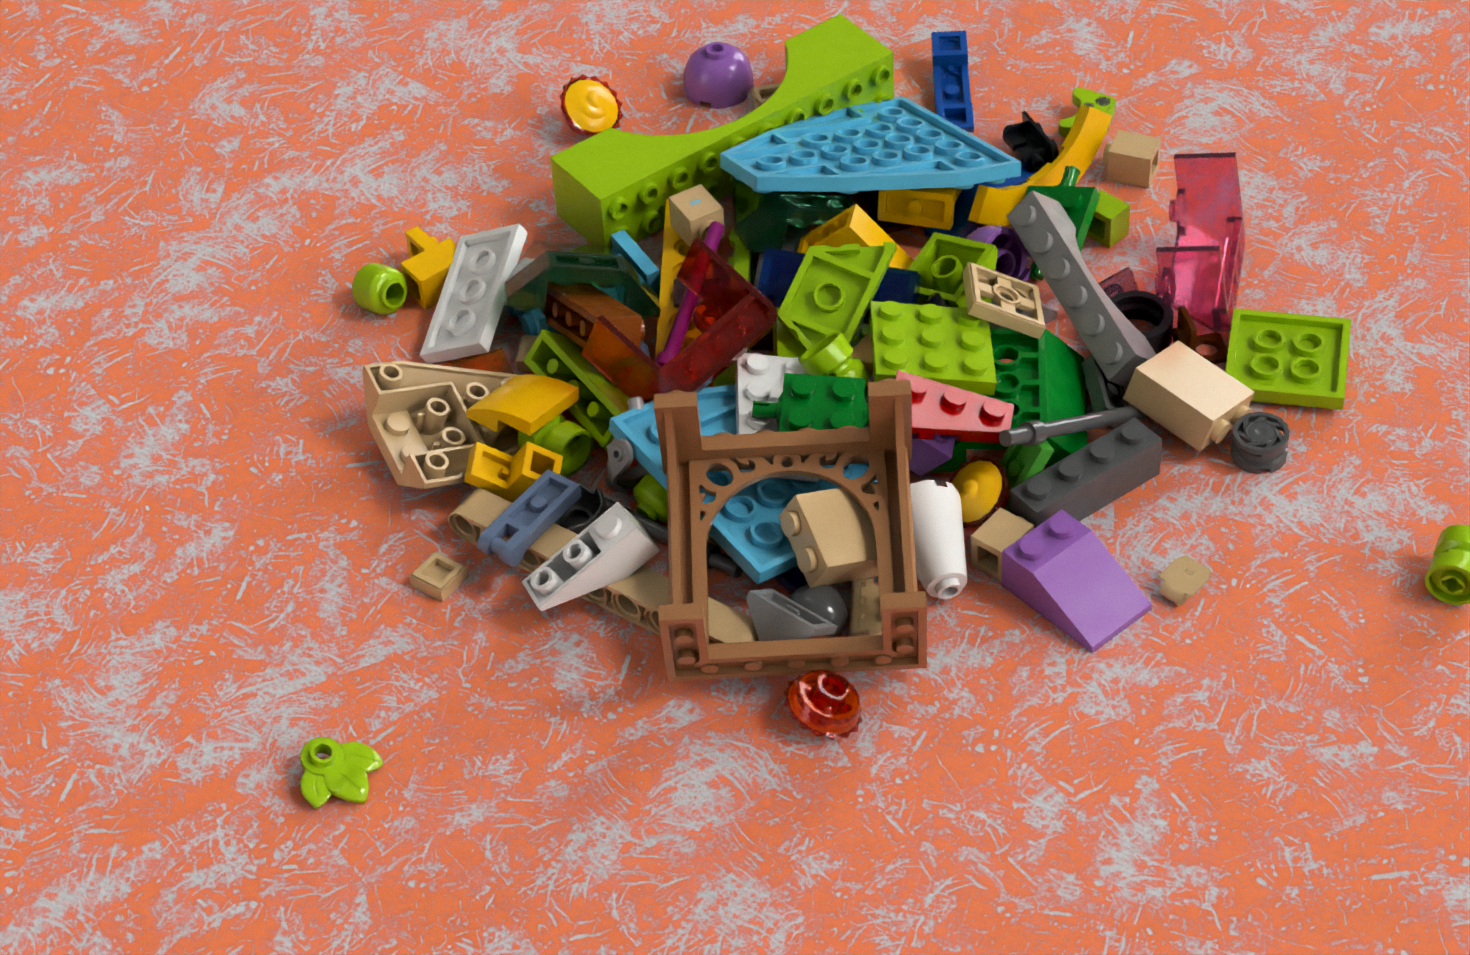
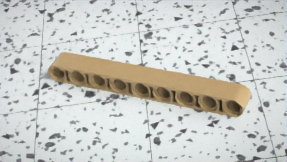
[448,488,759,644]

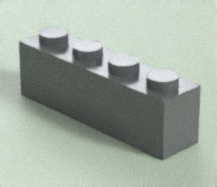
[1010,417,1162,528]

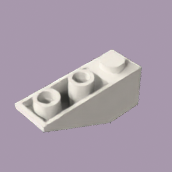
[522,502,660,611]

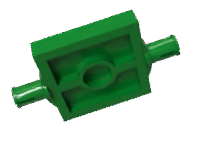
[1025,166,1100,281]
[752,373,869,432]

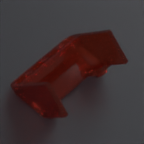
[581,237,777,400]

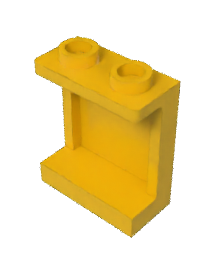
[877,187,963,230]

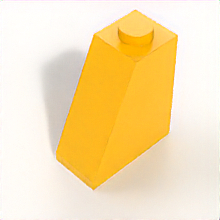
[794,204,914,297]

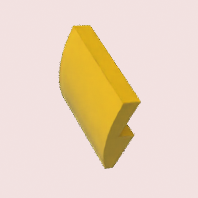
[466,374,579,436]

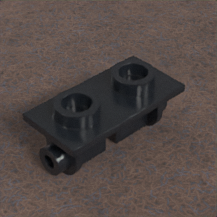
[1003,111,1059,171]

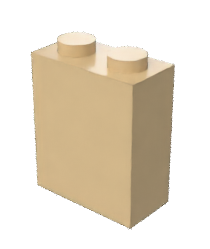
[1123,340,1255,452]
[778,482,879,588]

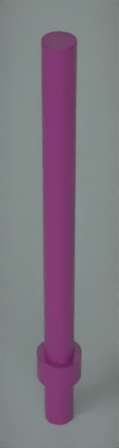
[648,221,724,398]

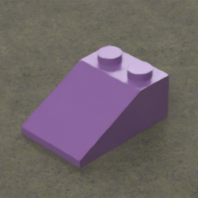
[1002,509,1152,653]

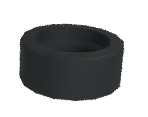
[1110,290,1174,354]

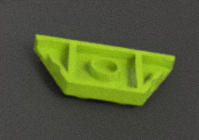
[777,242,897,351]

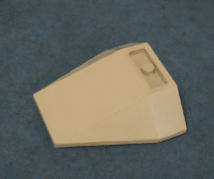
[362,361,520,489]

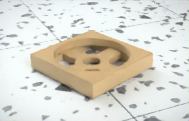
[962,262,1046,339]

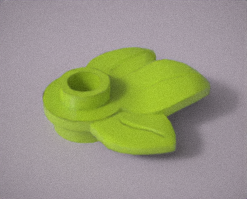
[300,737,383,809]

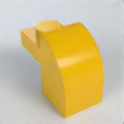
[401,226,456,310]
[464,441,563,503]

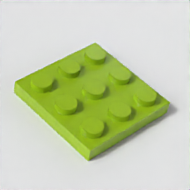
[868,301,997,395]
[1225,308,1351,410]

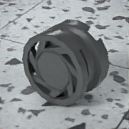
[1230,412,1290,474]

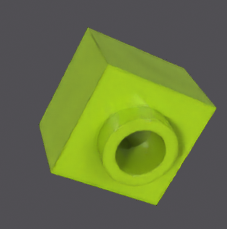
[1087,190,1130,248]

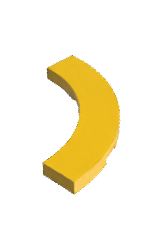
[968,104,1112,226]

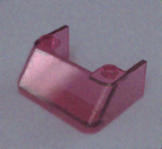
[1155,152,1245,332]

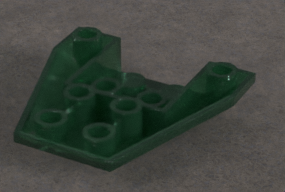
[732,176,854,253]
[504,240,661,319]

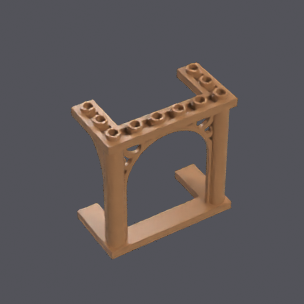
[654,378,927,681]

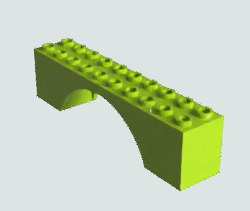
[550,14,894,257]

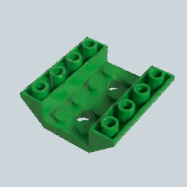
[927,328,1088,473]

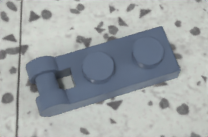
[477,469,582,567]

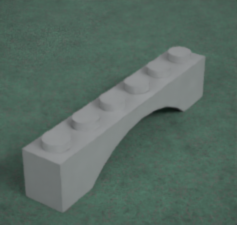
[1006,190,1156,387]

